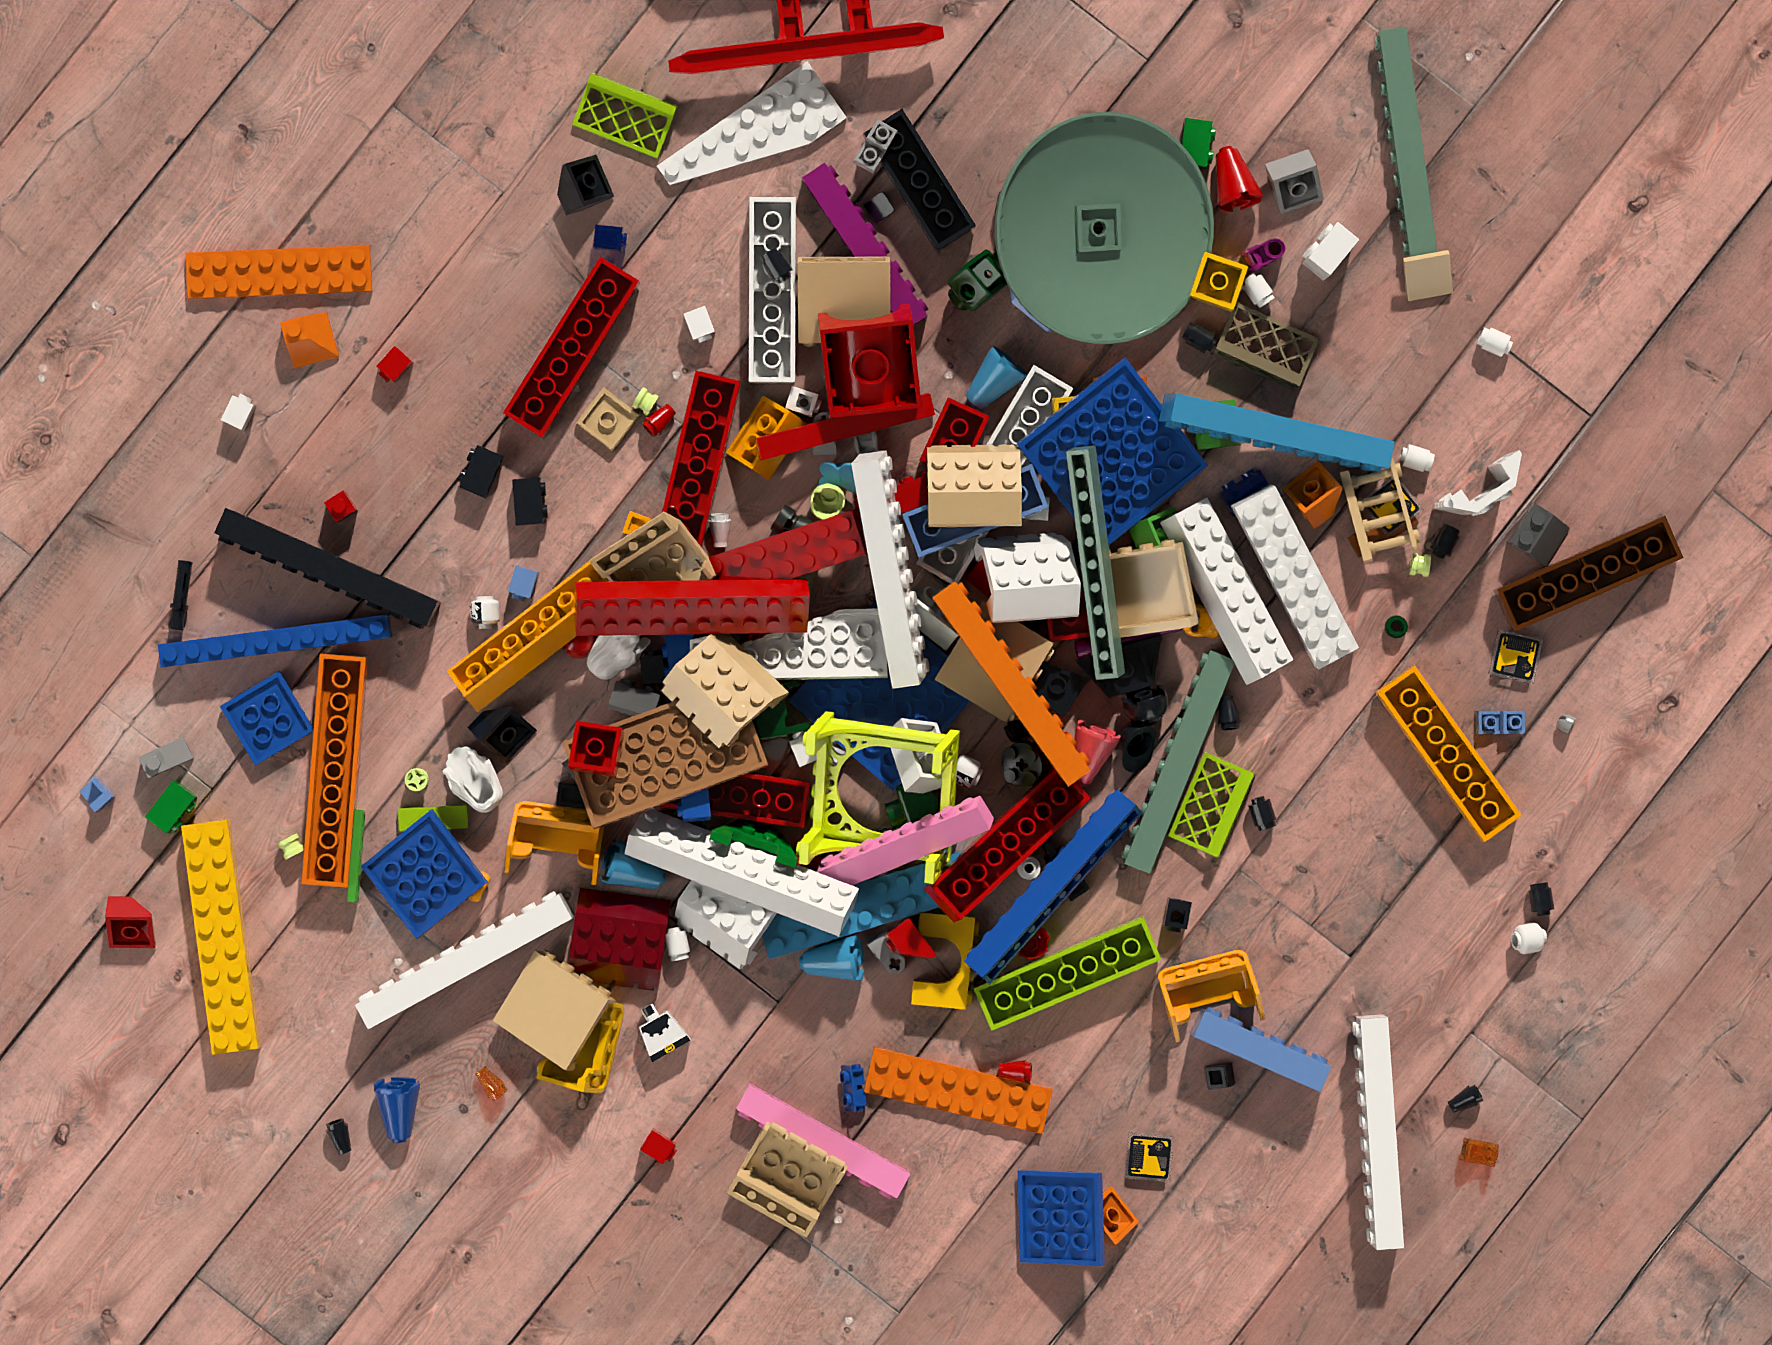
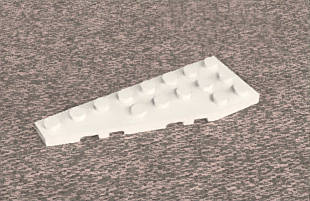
[657,61,847,186]
[741,609,888,680]

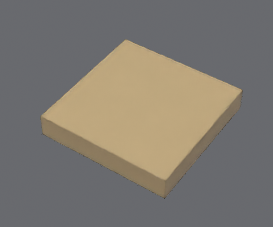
[1403,250,1453,301]
[576,387,640,452]

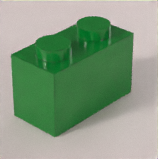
[1181,118,1216,169]
[145,780,198,834]

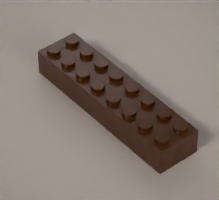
[1493,516,1684,632]

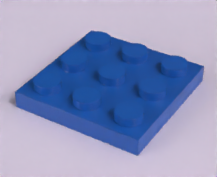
[220,671,314,766]

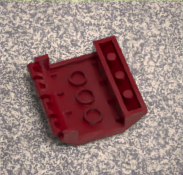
[569,888,671,991]

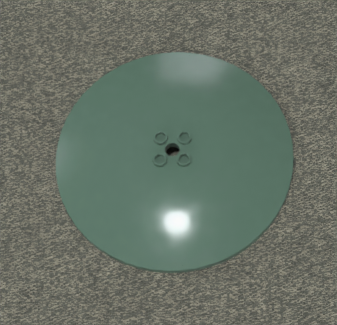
[995,112,1214,344]

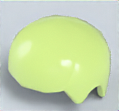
[810,483,845,520]

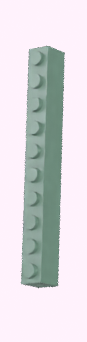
[1374,27,1437,257]
[1066,445,1125,680]
[1121,650,1235,874]

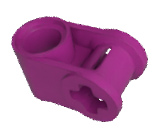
[1240,238,1285,274]

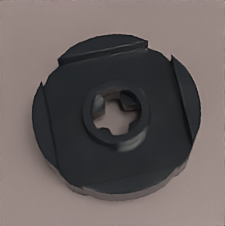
[1002,741,1046,788]

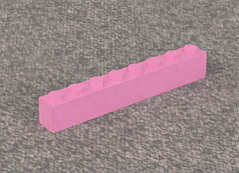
[817,796,994,885]
[736,1083,910,1199]

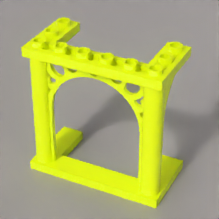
[796,711,960,884]

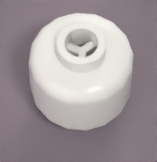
[1511,923,1547,955]

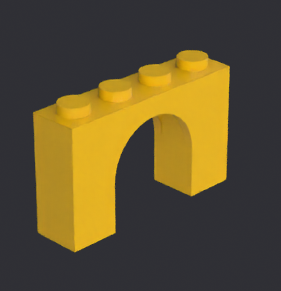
[911,912,979,1010]

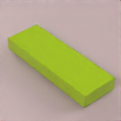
[398,805,469,831]

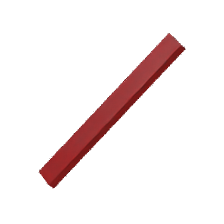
[755,393,935,461]

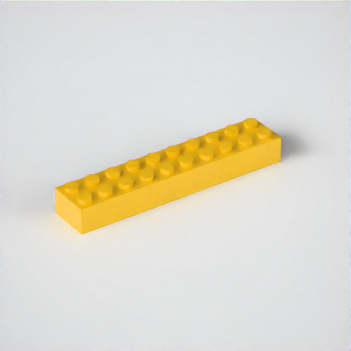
[181,819,261,1055]

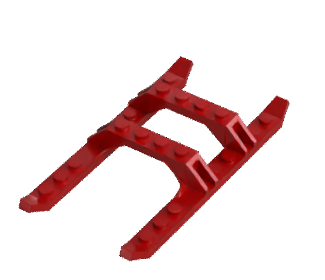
[668,0,944,75]

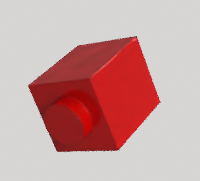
[376,346,414,382]
[324,490,358,523]
[640,1128,677,1164]

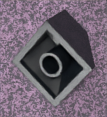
[557,154,615,216]
[467,706,537,763]

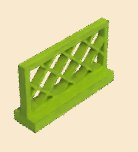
[572,73,678,158]
[1168,752,1256,858]

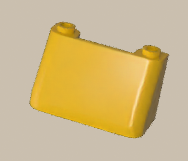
[536,1002,624,1093]

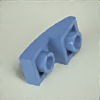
[1475,711,1525,734]

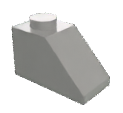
[138,737,193,778]

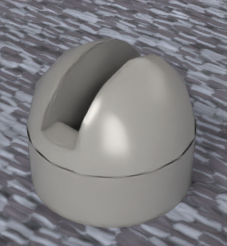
[1557,714,1576,734]

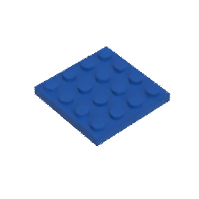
[361,809,488,939]
[1017,1170,1105,1266]

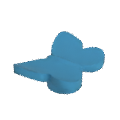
[818,461,857,494]

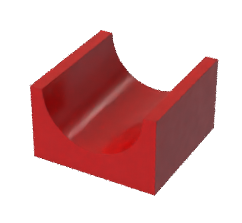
[818,303,922,418]

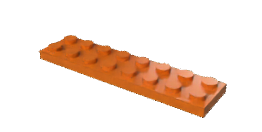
[186,245,373,299]
[864,1047,1053,1134]

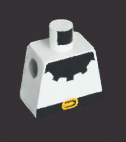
[639,1003,691,1062]

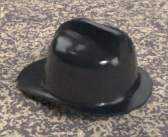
[1120,720,1156,772]

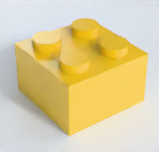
[1189,252,1248,312]

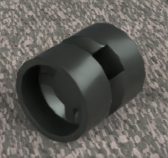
[770,504,813,534]

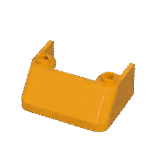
[504,801,605,885]
[1158,950,1265,1043]

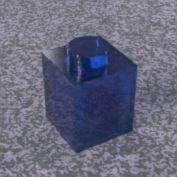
[593,224,627,252]

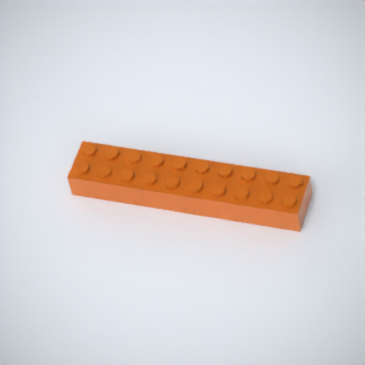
[931,581,1091,787]
[301,654,368,888]

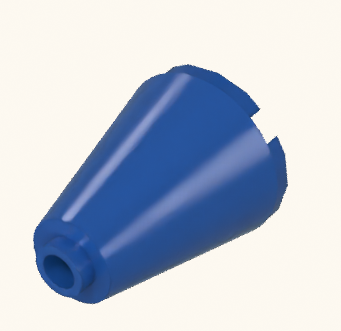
[374,1077,420,1143]

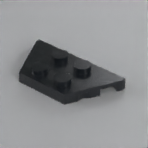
[1076,635,1162,698]

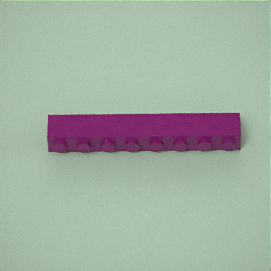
[802,162,929,326]

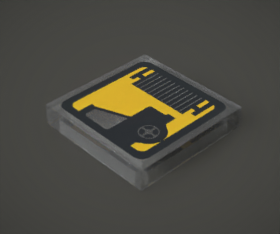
[1364,477,1424,539]
[1488,629,1543,684]
[1124,1132,1174,1182]

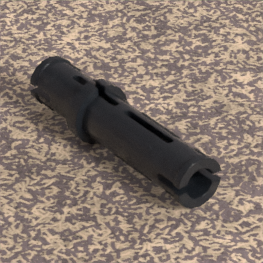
[169,560,193,630]

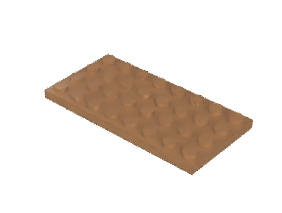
[562,699,769,830]

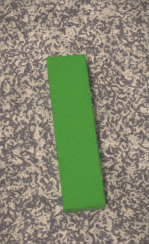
[347,809,366,902]

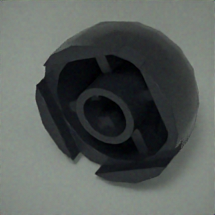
[1121,685,1168,726]

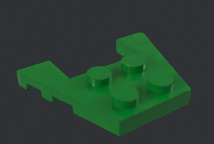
[709,819,798,868]

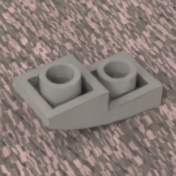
[853,119,898,174]

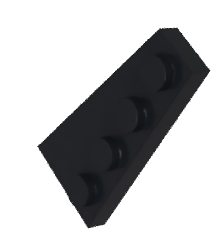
[1032,662,1089,717]

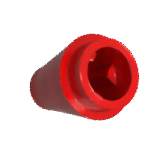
[642,404,676,437]
[998,1060,1032,1083]

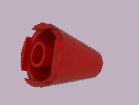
[1216,146,1263,213]

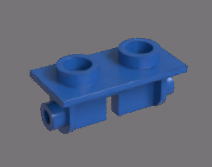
[840,1064,867,1112]

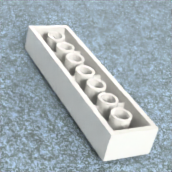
[749,197,796,384]
[1231,484,1359,670]
[1160,498,1293,685]

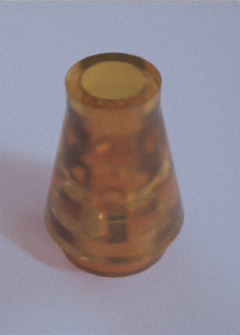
[475,1066,508,1101]

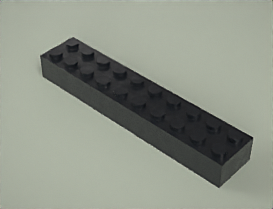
[214,508,441,629]

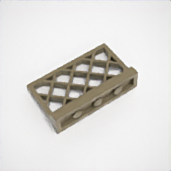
[1213,302,1320,391]

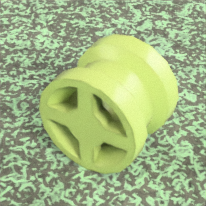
[632,387,659,416]
[1409,552,1431,577]
[405,768,429,791]
[277,833,304,860]

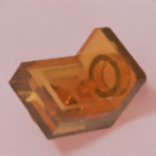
[1460,1138,1499,1167]

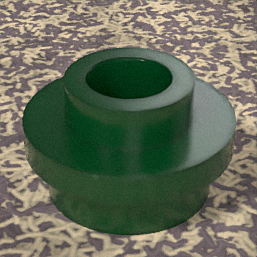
[1385,615,1408,638]

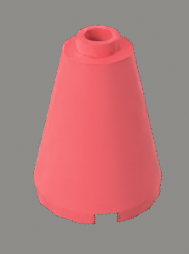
[1074,720,1121,787]

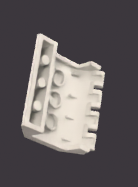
[1433,450,1522,516]
[973,533,1081,624]
[674,880,777,969]

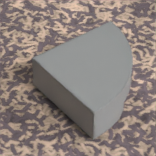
[762,739,789,762]

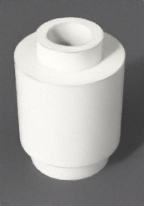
[1242,273,1275,308]
[1477,327,1513,357]
[1399,444,1435,472]
[1017,856,1040,880]
[665,927,690,961]

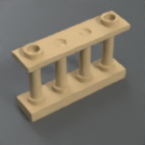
[1340,459,1421,564]

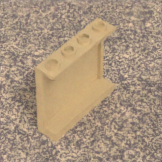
[798,257,890,347]
[1109,539,1199,638]
[934,601,1055,723]
[493,949,616,1071]

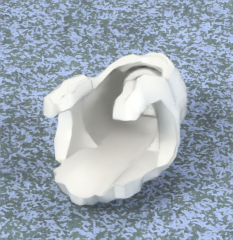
[587,635,651,680]
[442,746,503,813]

